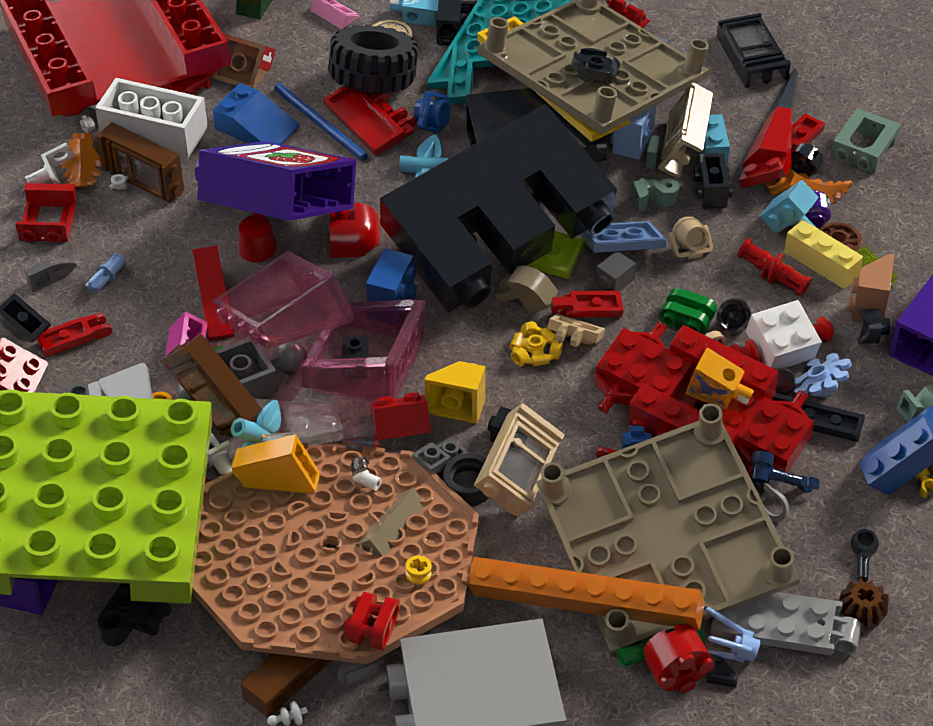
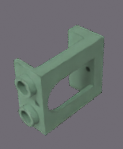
[831,108,901,174]

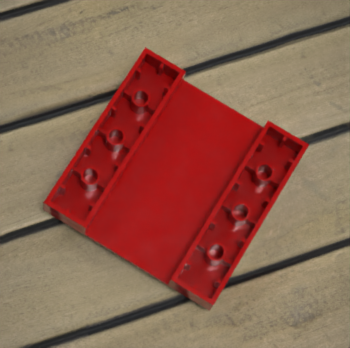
[0,0,232,117]

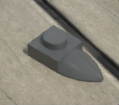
[25,260,77,292]

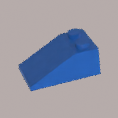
[213,83,300,144]

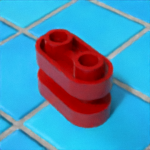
[343,592,400,650]

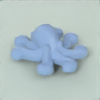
[794,353,852,398]

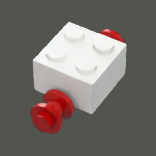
[730,300,834,370]

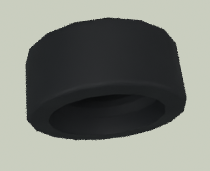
[443,453,489,506]

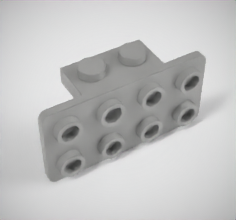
[88,363,153,399]

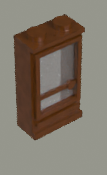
[96,122,184,203]
[160,333,262,435]

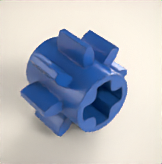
[622,426,651,449]

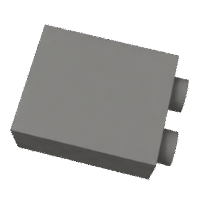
[386,619,566,726]

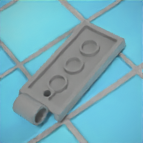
[711,592,861,656]

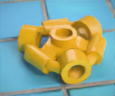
[509,321,563,367]

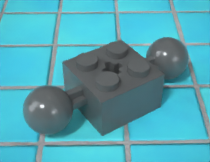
[176,336,307,401]

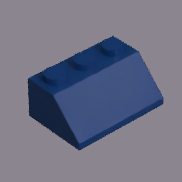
[860,406,933,495]

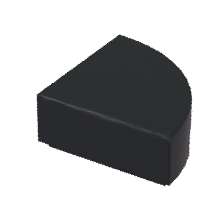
[707,654,737,688]

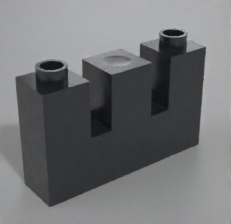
[380,104,617,312]

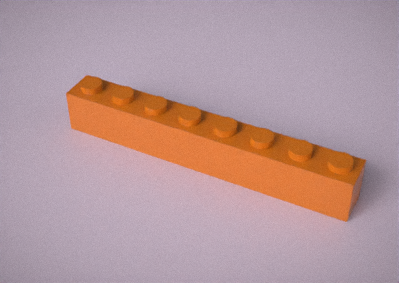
[467,557,705,630]

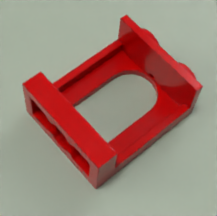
[15,183,78,243]

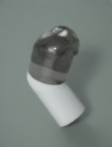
[350,456,382,491]

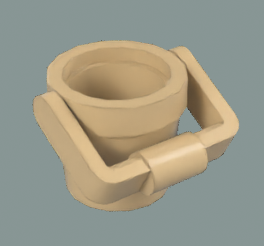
[668,217,713,260]

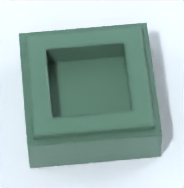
[646,136,660,169]

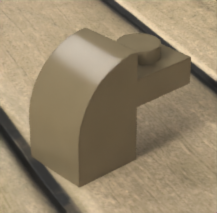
[494,266,559,312]

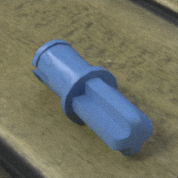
[86,253,126,293]

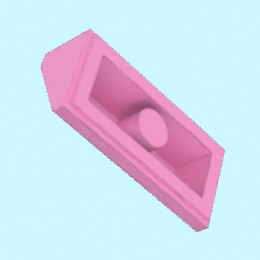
[310,0,360,29]

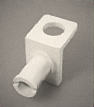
[25,143,75,184]
[207,433,232,476]

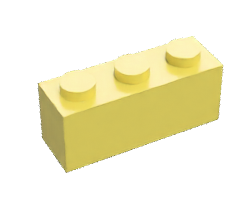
[784,220,863,289]

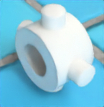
[80,115,96,133]
[109,174,128,190]

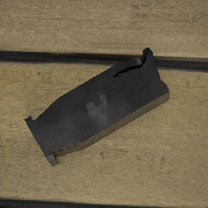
[436,0,477,46]

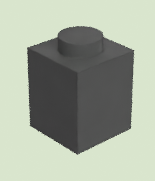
[596,251,636,291]

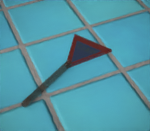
[300,434,381,448]

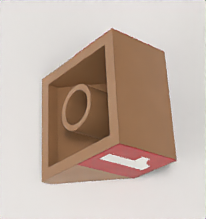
[212,34,276,88]

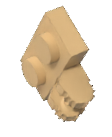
[547,314,605,347]

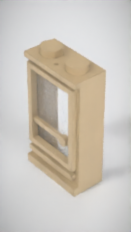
[658,83,713,178]
[474,403,565,516]

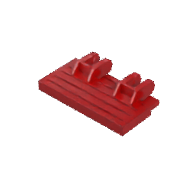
[323,86,416,156]

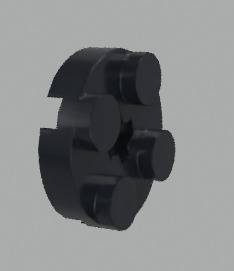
[571,48,620,84]

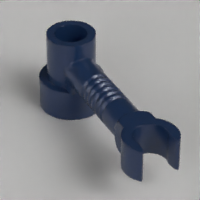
[750,451,820,492]

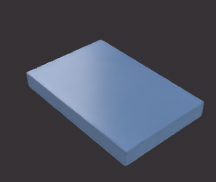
[580,221,666,253]

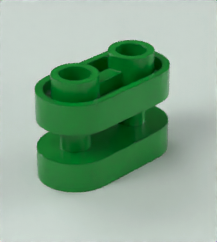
[658,288,718,335]

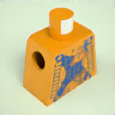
[685,348,754,409]

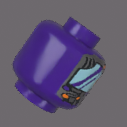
[805,190,832,228]

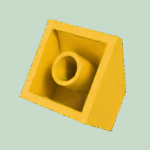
[425,361,486,424]

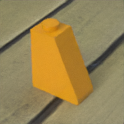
[231,434,320,494]

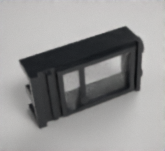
[717,13,791,88]

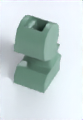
[631,178,680,213]
[896,384,933,423]

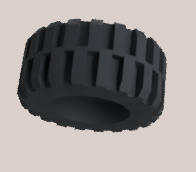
[328,25,418,94]

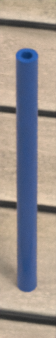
[274,82,368,161]

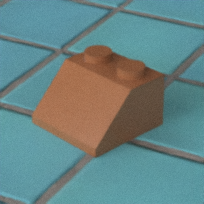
[848,254,894,322]

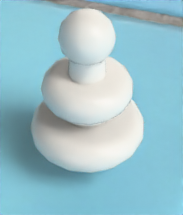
[267,701,308,726]

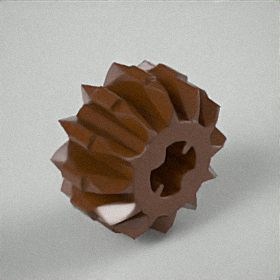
[839,578,889,629]

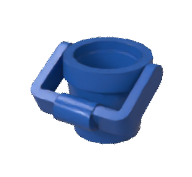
[414,91,451,133]

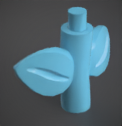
[399,134,449,178]
[231,400,281,448]

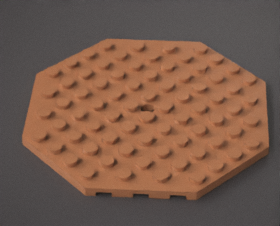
[192,439,479,664]

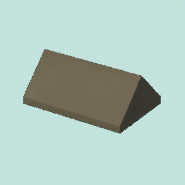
[355,488,426,556]

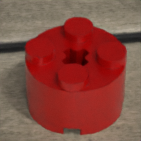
[643,624,715,693]

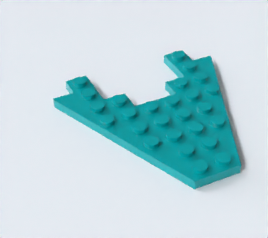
[427,0,571,104]

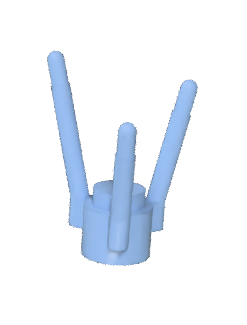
[706,607,760,663]

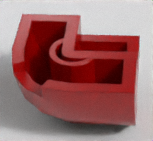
[329,202,380,258]

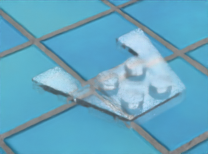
[255,398,343,446]

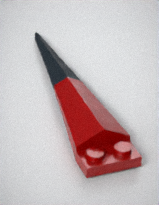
[739,68,798,188]

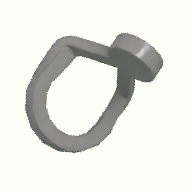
[760,479,789,522]

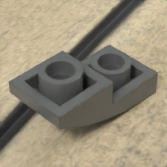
[412,438,469,473]

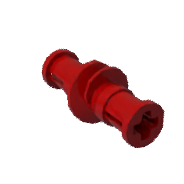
[737,238,812,297]

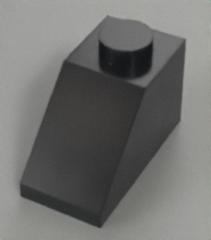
[0,293,51,343]

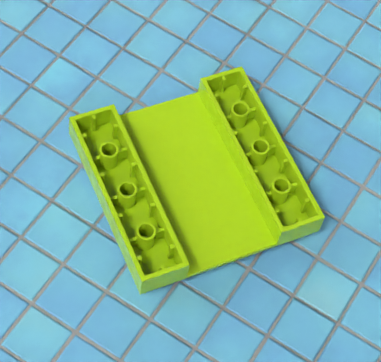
[0,389,212,604]

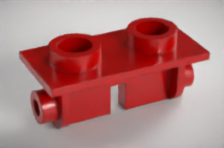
[606,0,650,28]

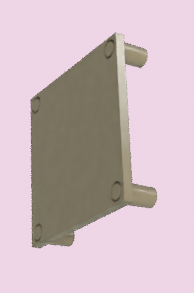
[477,0,709,135]
[536,404,800,655]

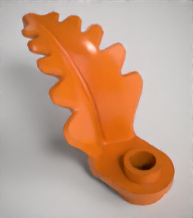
[61,132,101,187]
[766,169,853,204]

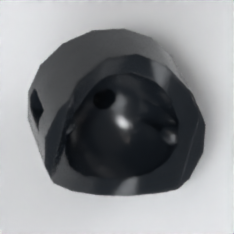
[790,144,823,177]
[716,297,752,334]
[857,309,890,344]

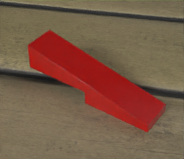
[192,245,235,341]

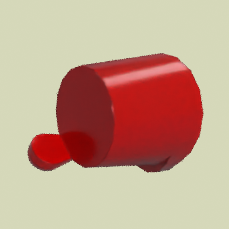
[238,212,277,262]

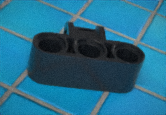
[98,583,172,647]

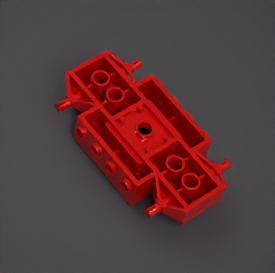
[595,322,814,479]

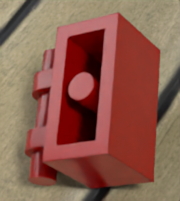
[370,392,431,440]

